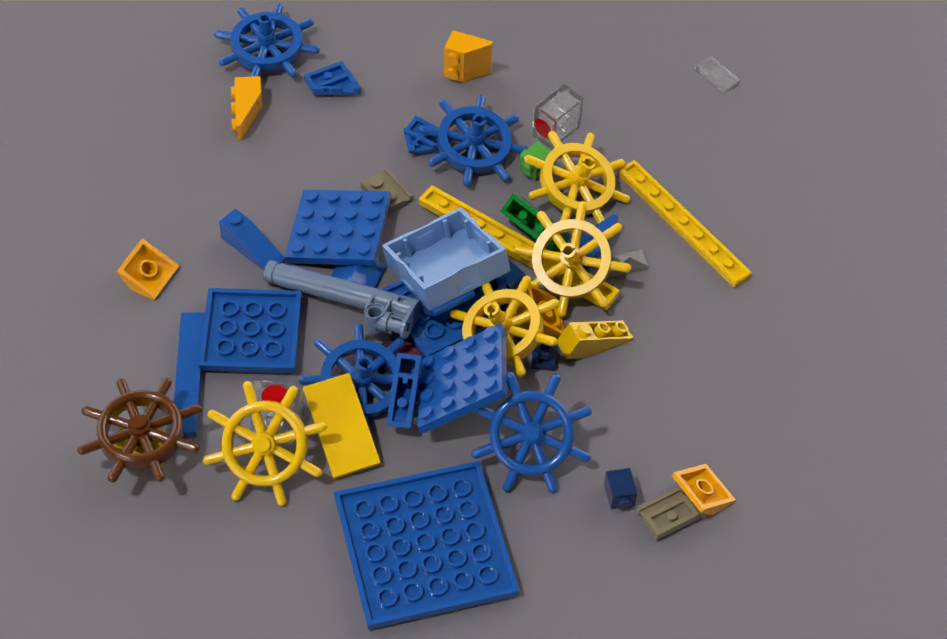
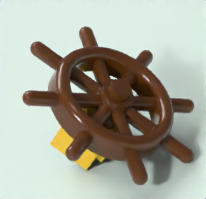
[77,378,202,483]

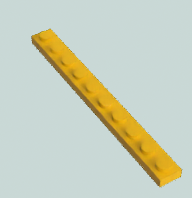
[419,185,620,311]

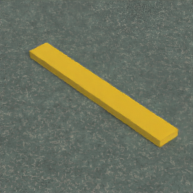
[617,160,752,288]

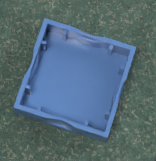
[382,207,511,311]

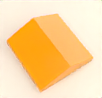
[116,238,180,300]
[671,464,736,516]

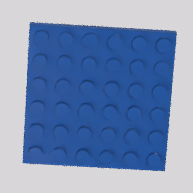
[334,461,519,630]

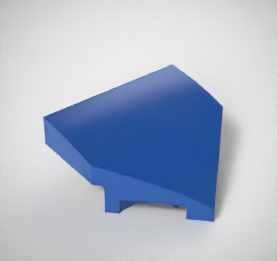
[403,116,451,154]

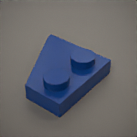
[304,61,361,95]

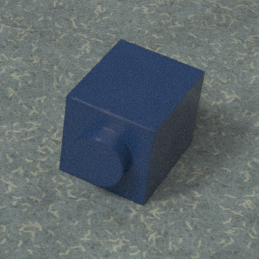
[604,468,637,510]

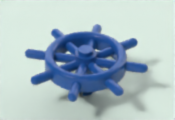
[214,3,320,77]
[419,95,528,187]
[299,323,404,428]
[471,372,592,493]

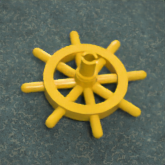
[524,131,630,224]
[514,201,631,317]
[450,276,559,377]
[203,381,327,506]

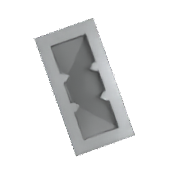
[599,249,649,278]

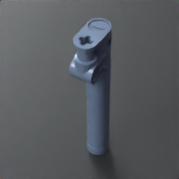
[263,260,422,339]

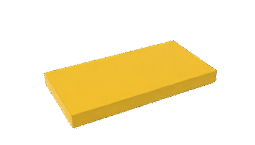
[303,373,381,480]

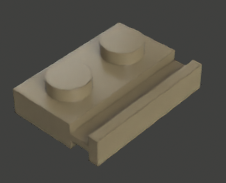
[361,168,413,215]
[637,486,700,540]

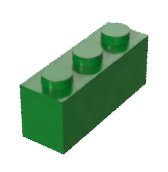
[500,193,572,252]

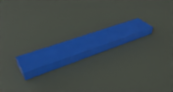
[171,312,205,437]

